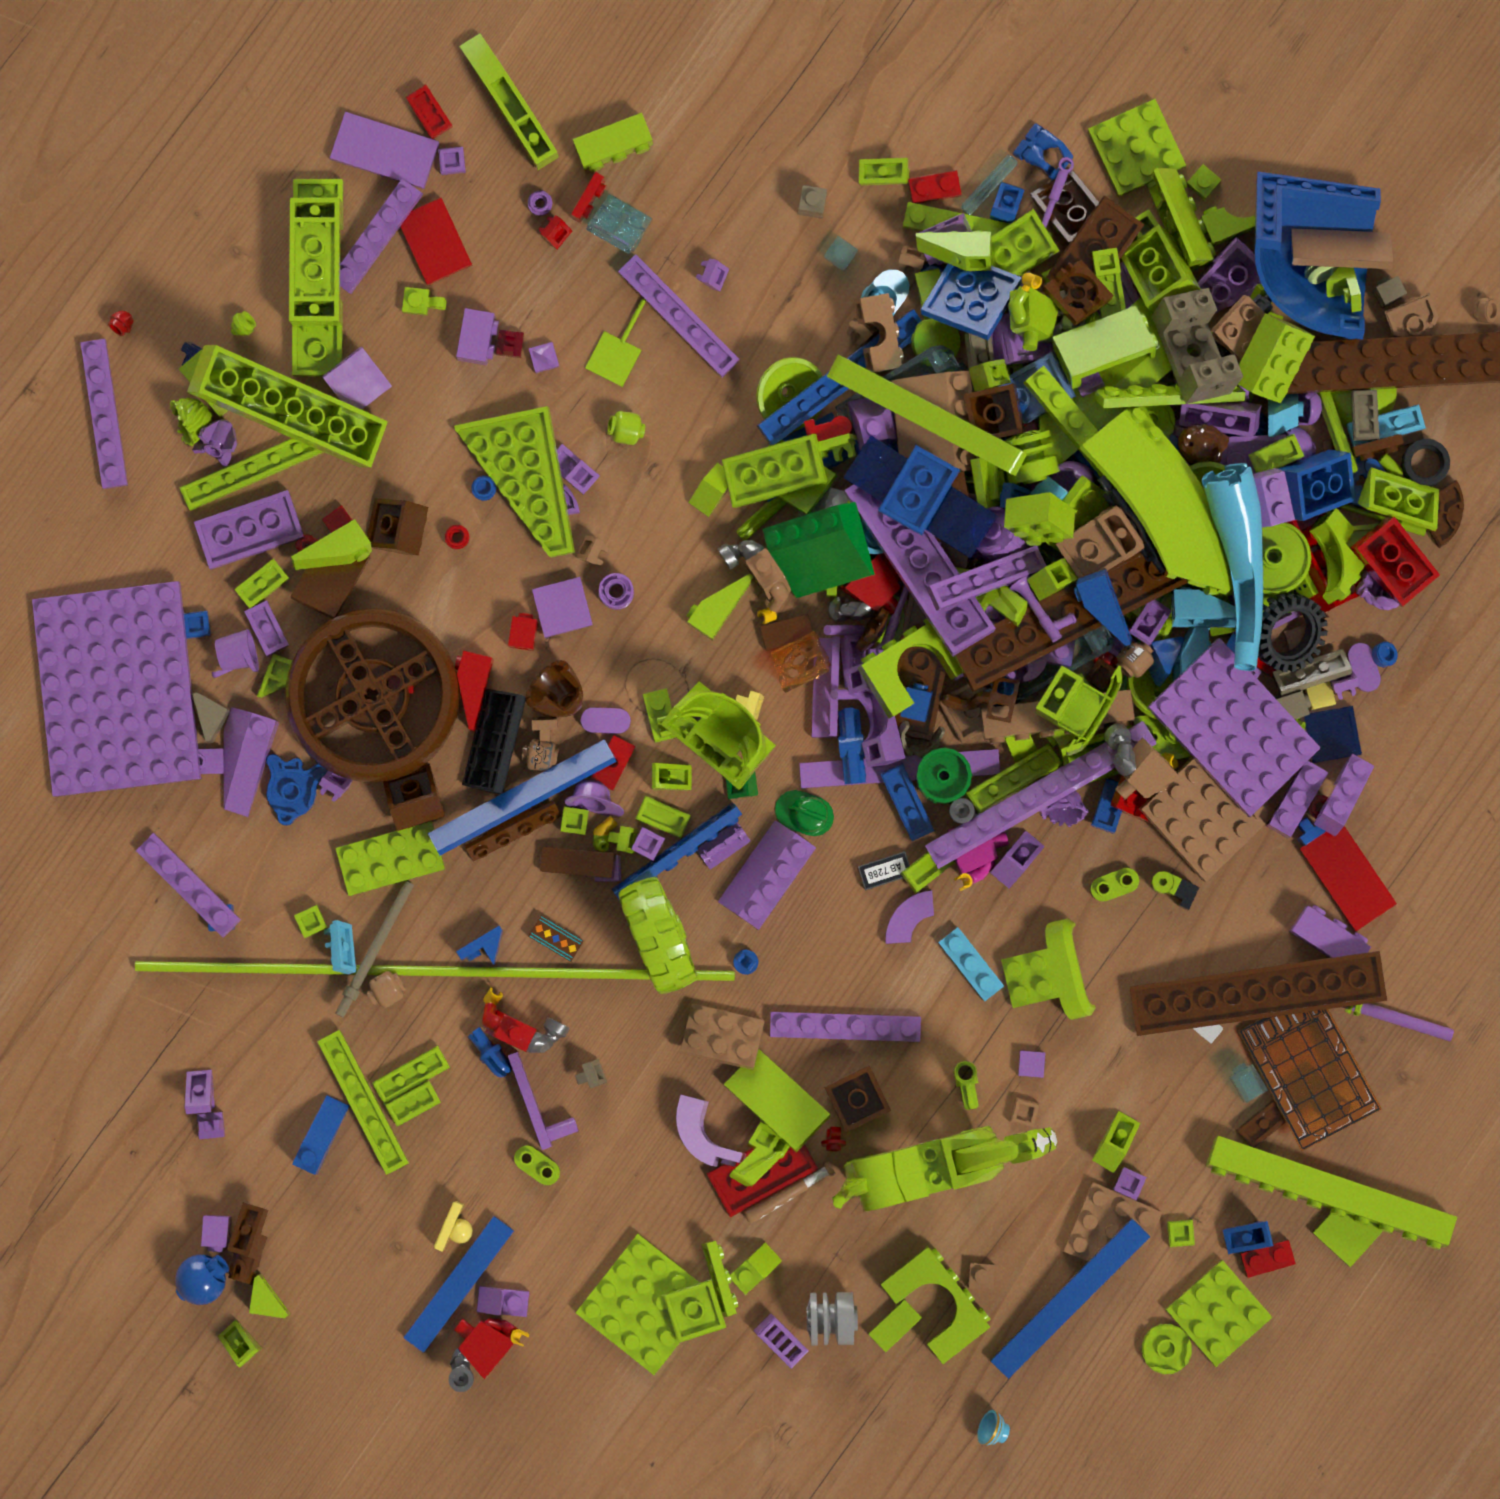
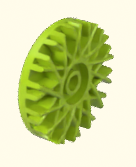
[1262,522,1311,596]

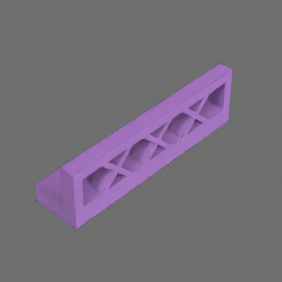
[812,636,840,738]

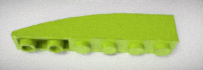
[459,34,559,170]

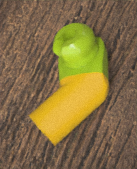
[593,815,618,852]

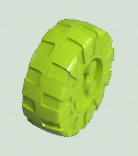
[618,877,698,994]

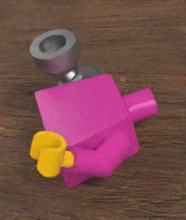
[947,798,1009,891]

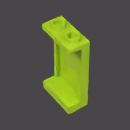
[1053,306,1158,389]

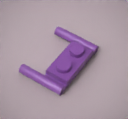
[824,625,866,700]

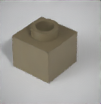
[1373,275,1407,308]

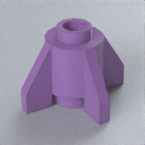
[192,419,237,467]

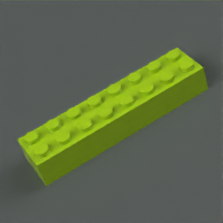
[187,345,388,468]

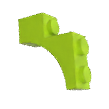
[1310,508,1365,604]

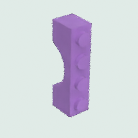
[844,664,905,767]

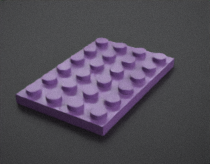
[1147,638,1320,817]

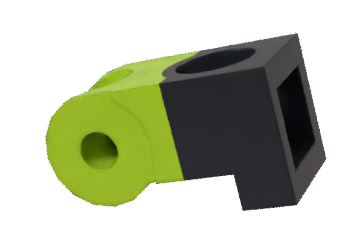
[1151,871,1200,911]

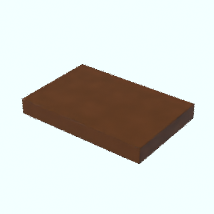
[291,534,370,619]

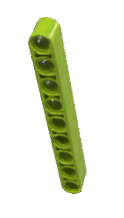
[827,354,1028,476]

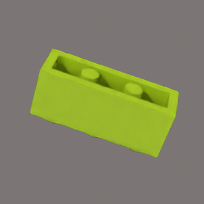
[573,113,653,172]

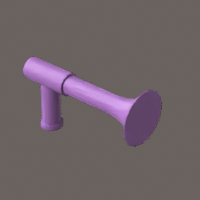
[1010,575,1076,642]

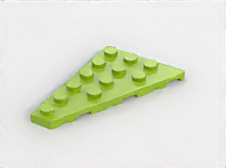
[454,406,575,558]

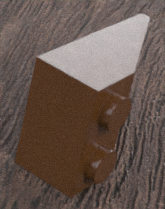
[1030,170,1098,249]

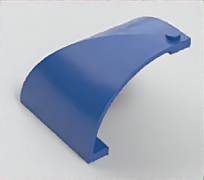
[1255,171,1381,340]

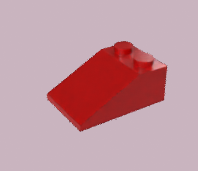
[1350,517,1440,607]

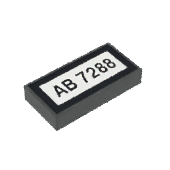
[858,851,910,891]

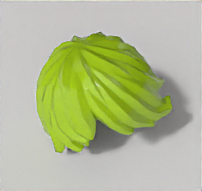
[170,398,212,446]

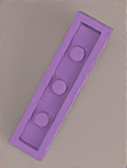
[508,1052,579,1150]

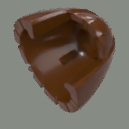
[526,660,583,717]

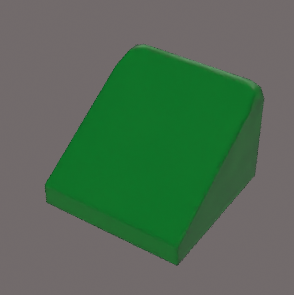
[725,771,758,799]

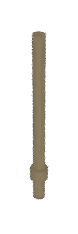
[335,881,414,1018]

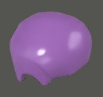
[1298,393,1322,426]

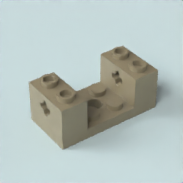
[1152,288,1243,404]

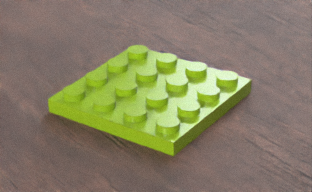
[576,1234,700,1375]

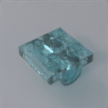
[586,194,652,254]

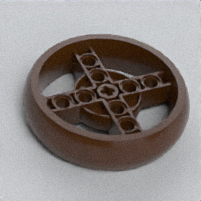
[285,608,460,782]

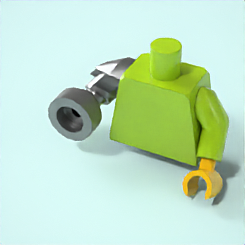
[1008,273,1086,351]

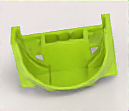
[661,681,776,790]

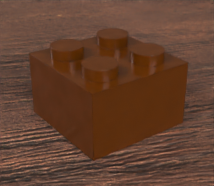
[824,1065,891,1133]

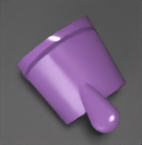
[211,629,259,678]

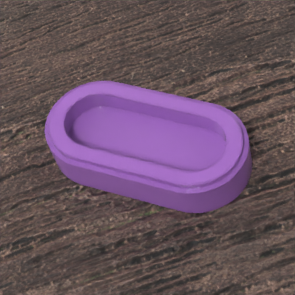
[1347,643,1381,692]
[581,708,631,734]

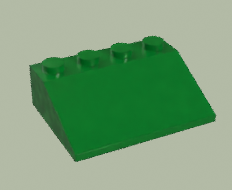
[762,502,875,598]

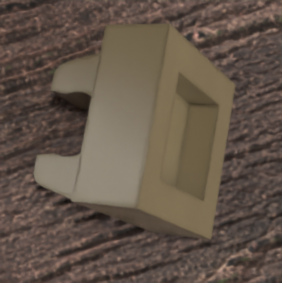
[575,1059,607,1088]

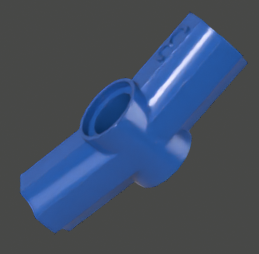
[838,707,866,785]

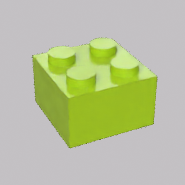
[1004,492,1075,546]

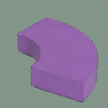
[886,891,934,944]

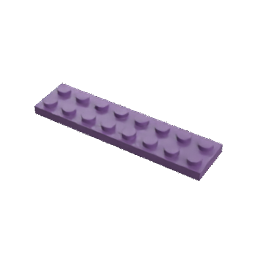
[844,465,996,657]

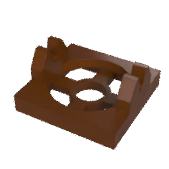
[1043,260,1114,326]

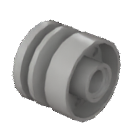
[807,1292,858,1346]

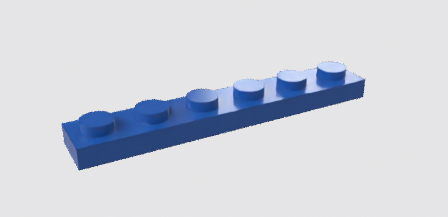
[612,802,742,901]

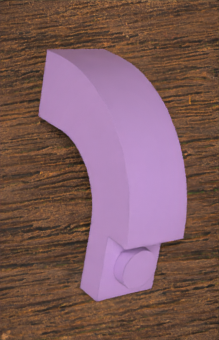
[676,1095,746,1167]

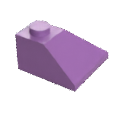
[848,398,897,450]

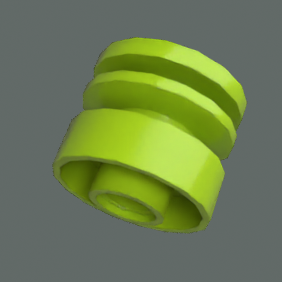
[1005,430,1060,485]

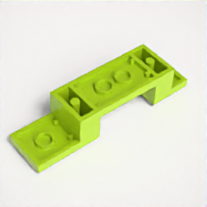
[289,179,344,377]

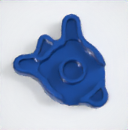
[266,754,328,826]

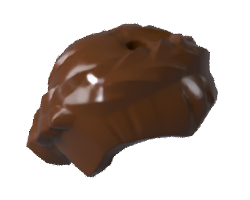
[1178,423,1229,465]

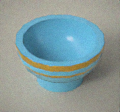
[977,1410,1010,1446]

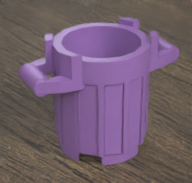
[970,507,1039,586]

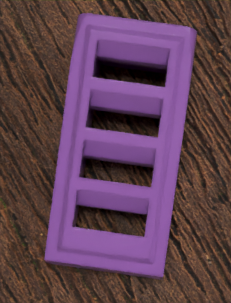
[754,1314,808,1369]

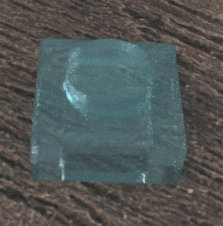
[824,236,858,271]

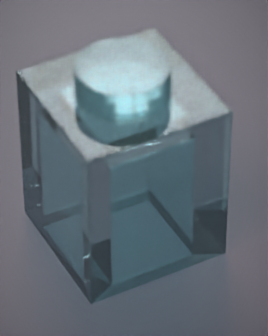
[1229,1062,1268,1103]

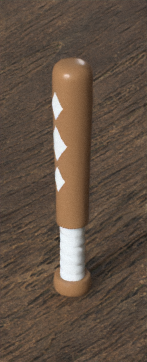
[744,1161,836,1223]

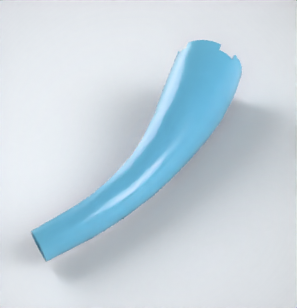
[1202,463,1263,671]

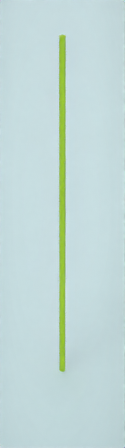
[135,961,735,981]

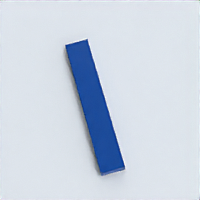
[404,1216,514,1353]

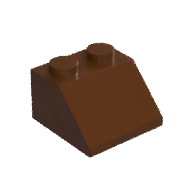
[964,384,1025,440]
[367,498,429,556]
[383,763,445,831]

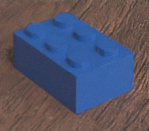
[1278,449,1356,521]

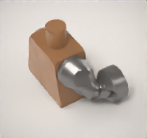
[717,540,791,624]
[1104,723,1179,799]

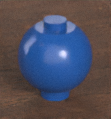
[175,1255,229,1305]

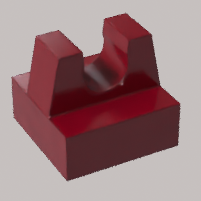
[496,329,524,358]

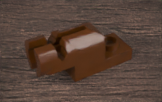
[227,1202,269,1286]

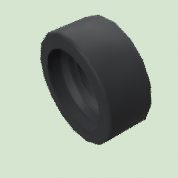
[1401,439,1450,486]

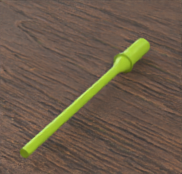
[1338,504,1427,536]

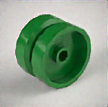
[916,748,972,805]

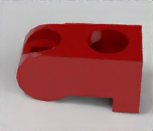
[804,416,854,442]

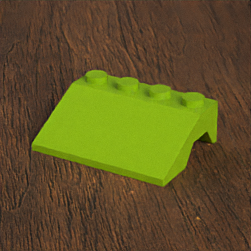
[1147,168,1216,272]

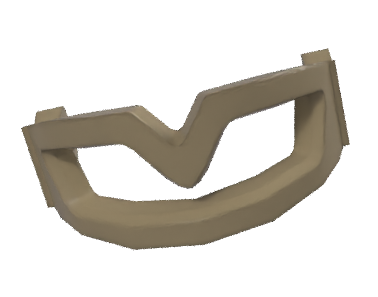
[898,720,945,758]

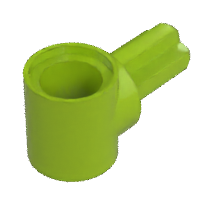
[953,1061,979,1110]

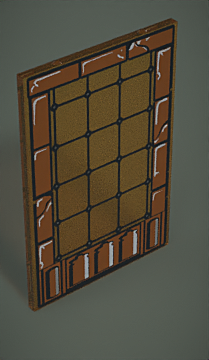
[1238,1009,1382,1151]

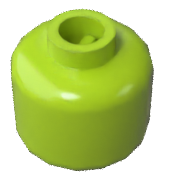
[607,411,645,445]

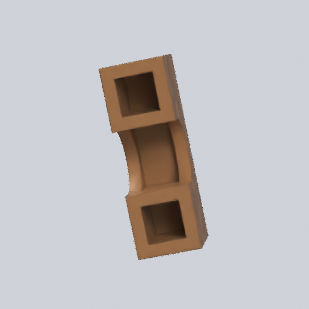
[854,293,904,372]

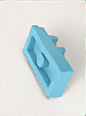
[324,920,356,975]

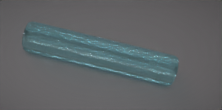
[961,155,1018,215]

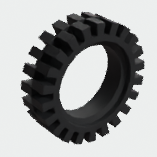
[1258,592,1328,672]

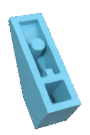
[1171,587,1236,628]

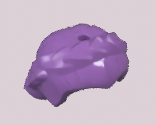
[1356,570,1399,610]

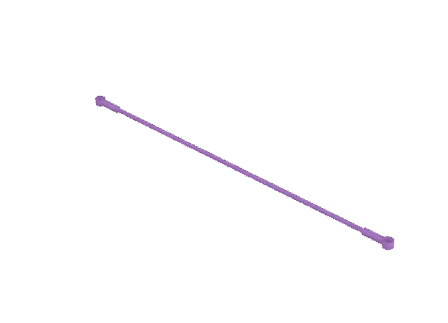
[876,157,1074,655]

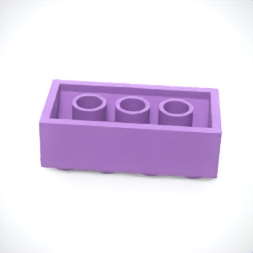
[718,820,816,930]

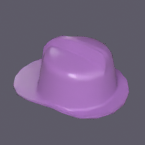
[565,779,624,817]

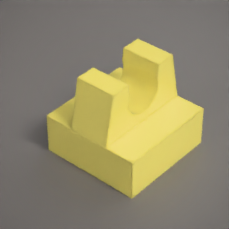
[736,691,764,720]

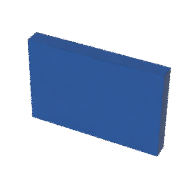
[878,445,960,536]

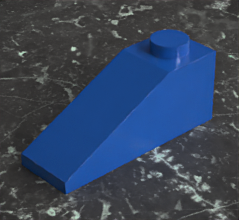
[1074,569,1132,646]
[292,1095,349,1175]

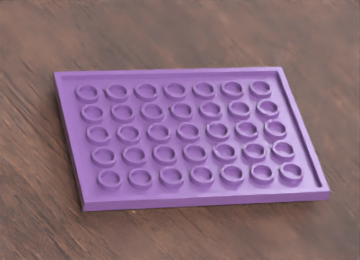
[32,581,201,797]

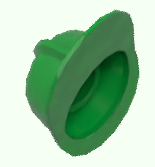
[775,790,834,837]

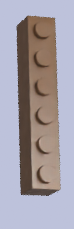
[980,690,1135,744]

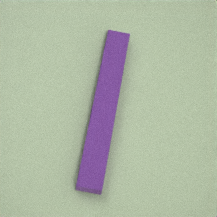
[799,749,1000,789]

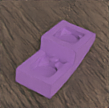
[557,444,600,495]

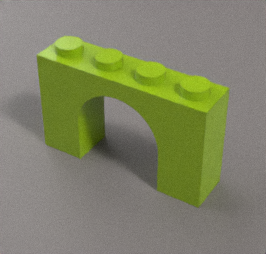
[857,618,962,719]
[880,1246,991,1364]

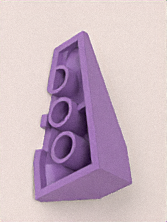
[1196,236,1261,313]
[224,707,279,817]

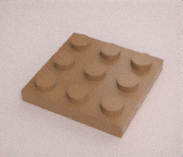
[1063,1182,1162,1282]

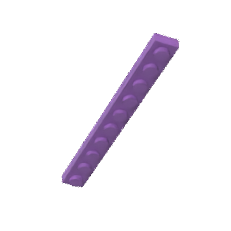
[925,721,1156,869]

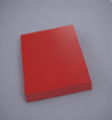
[401,197,473,286]

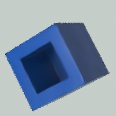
[900,682,933,722]

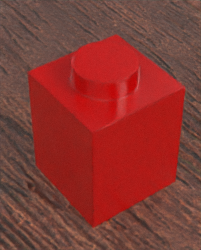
[508,613,538,651]

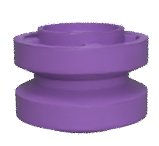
[599,573,634,610]

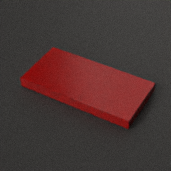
[1299,826,1397,932]
[707,1144,818,1218]

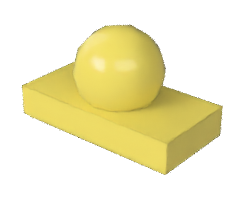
[434,1201,473,1252]

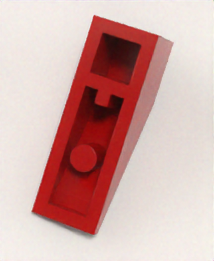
[455,650,494,732]

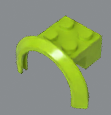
[1036,666,1122,756]

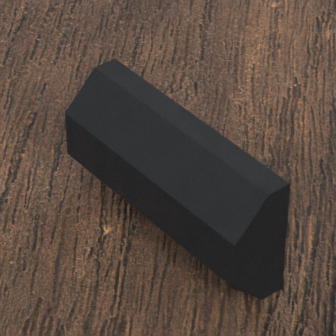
[462,689,526,794]

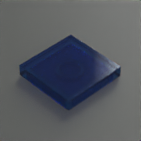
[1303,706,1362,764]

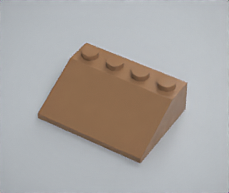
[891,371,979,475]

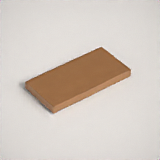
[1291,229,1393,269]

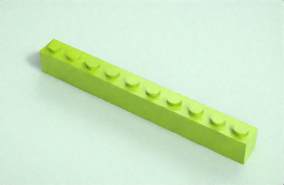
[1206,1136,1457,1250]

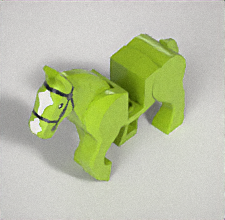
[832,1126,1058,1212]

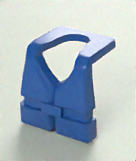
[1013,123,1073,180]

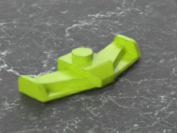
[955,567,1028,627]
[729,1122,790,1186]

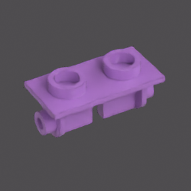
[697,822,750,870]

